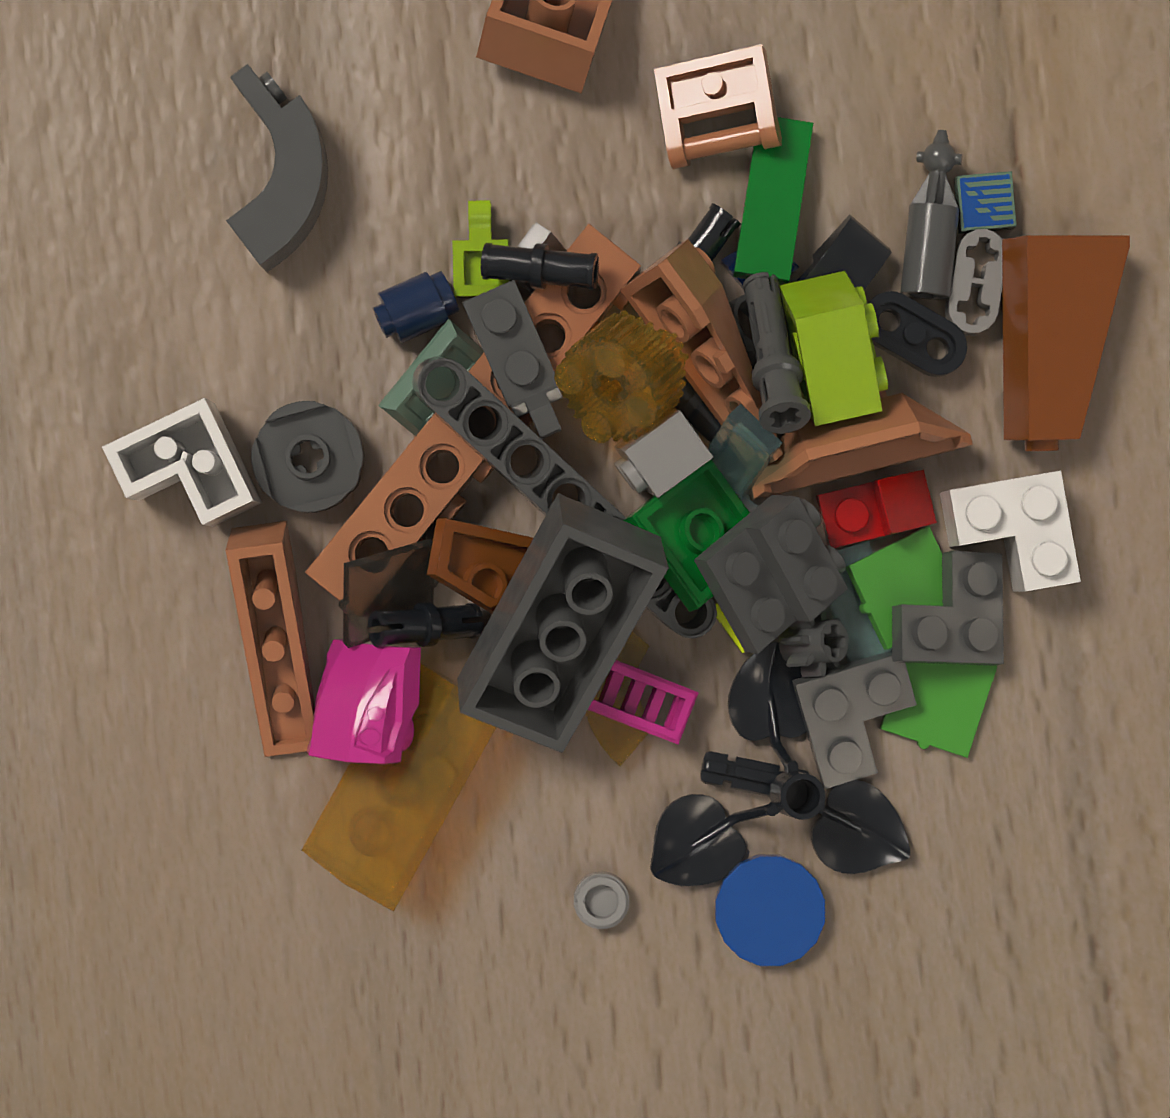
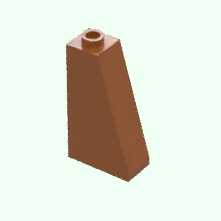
[1002,235,1130,451]

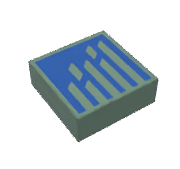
[954,171,1017,234]

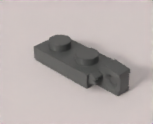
[462,280,563,439]

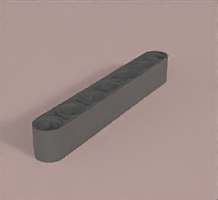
[412,356,717,639]

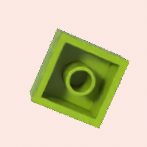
[779,271,888,426]

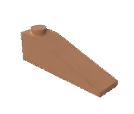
[226,521,315,757]

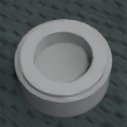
[574,871,629,929]

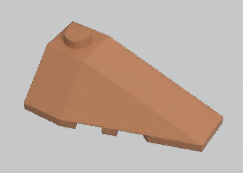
[620,239,783,468]

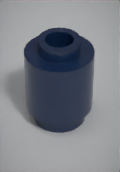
[373,271,459,344]

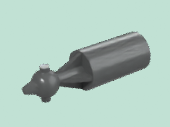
[900,130,963,300]

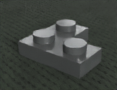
[892,551,1004,666]
[792,650,917,789]

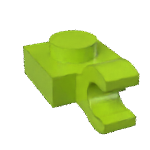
[452,200,509,298]

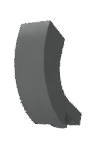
[226,64,328,273]

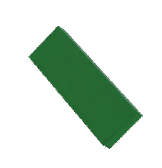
[733,117,814,285]

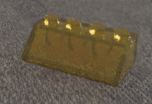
[302,662,497,912]

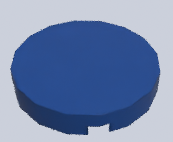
[715,854,825,966]

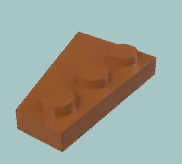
[427,518,533,614]

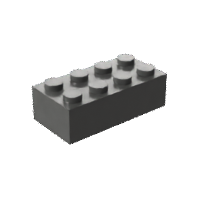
[457,493,668,753]

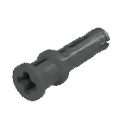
[743,272,811,434]

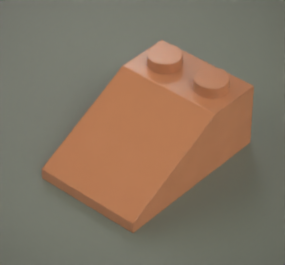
[476,0,613,93]

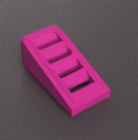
[588,660,699,745]

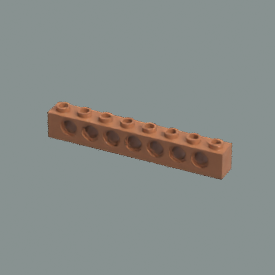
[305,224,641,615]

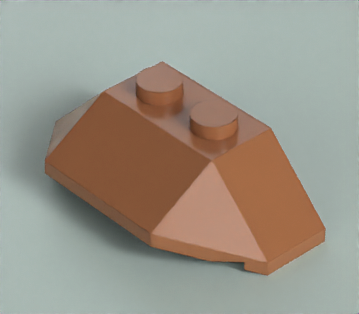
[748,390,973,501]

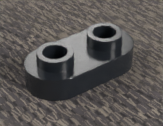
[868,291,967,377]

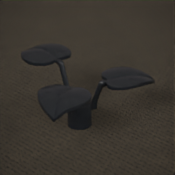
[650,642,910,886]

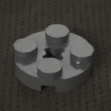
[251,401,365,513]

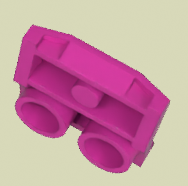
[307,639,421,764]

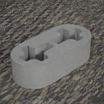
[945,229,1003,336]

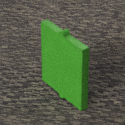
[846,526,943,650]
[879,663,997,758]

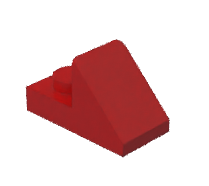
[816,469,937,548]

